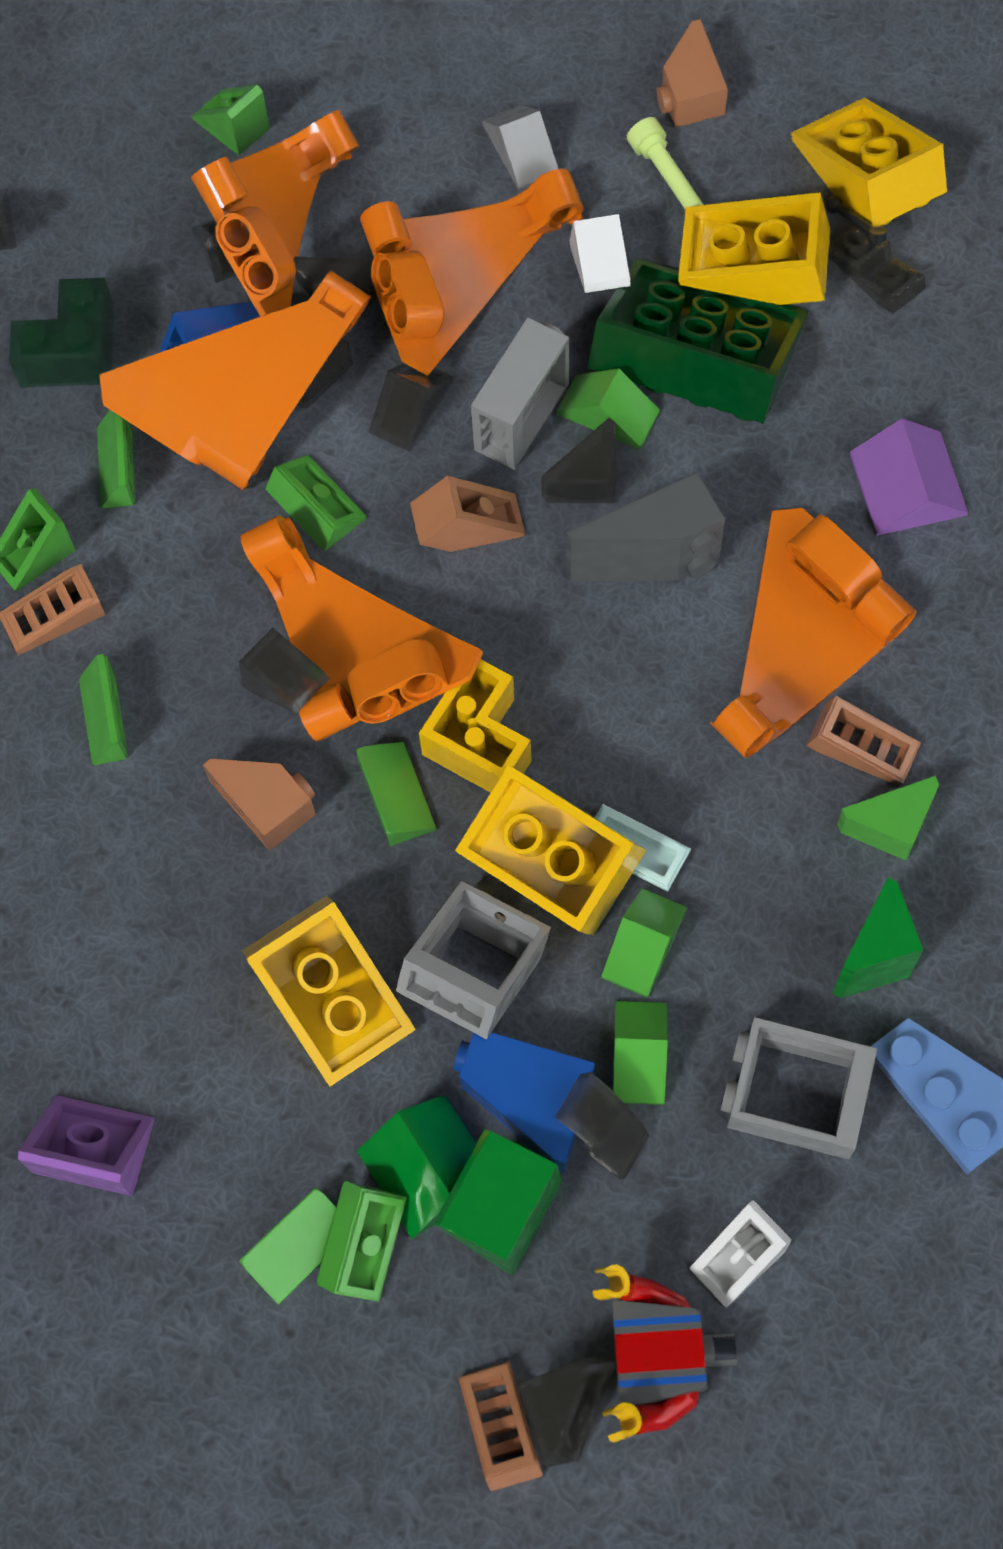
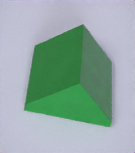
[832,877,923,998]
[357,1095,476,1240]
[434,1129,562,1275]

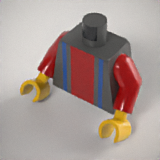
[593,1265,737,1442]

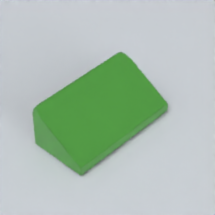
[97,410,136,508]
[266,455,367,551]
[79,654,128,765]
[355,742,436,846]
[317,1181,407,1302]
[239,1187,336,1305]

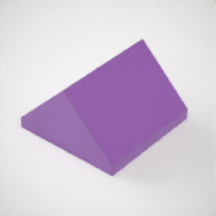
[850,418,968,536]
[18,1095,155,1196]

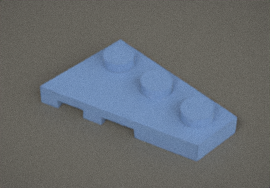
[870,1018,1003,1175]

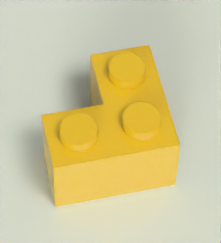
[419,659,532,793]

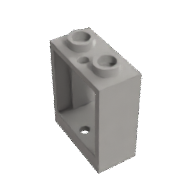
[471,317,569,470]
[396,881,551,1039]
[721,1017,877,1160]

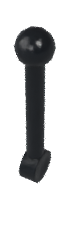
[825,196,887,243]

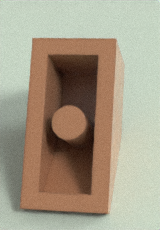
[656,19,728,127]
[410,476,526,552]
[203,759,316,851]

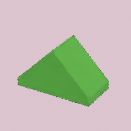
[191,84,270,156]
[556,368,660,449]
[0,489,76,591]
[837,776,939,861]
[601,888,688,998]
[613,1001,668,1105]

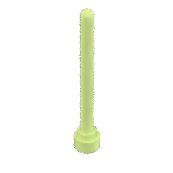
[627,117,704,210]

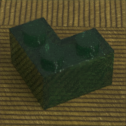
[9,277,114,388]

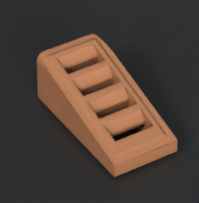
[0,564,105,655]
[806,696,921,786]
[458,1361,543,1491]

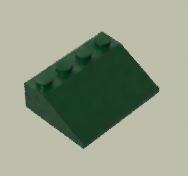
[587,258,809,424]

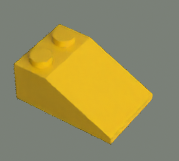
[791,97,947,227]
[678,192,830,305]
[455,765,647,936]
[242,895,416,1087]

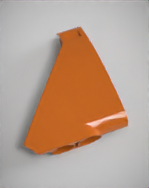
[191,110,360,317]
[359,169,584,376]
[99,270,371,491]
[710,508,917,759]
[240,515,483,742]

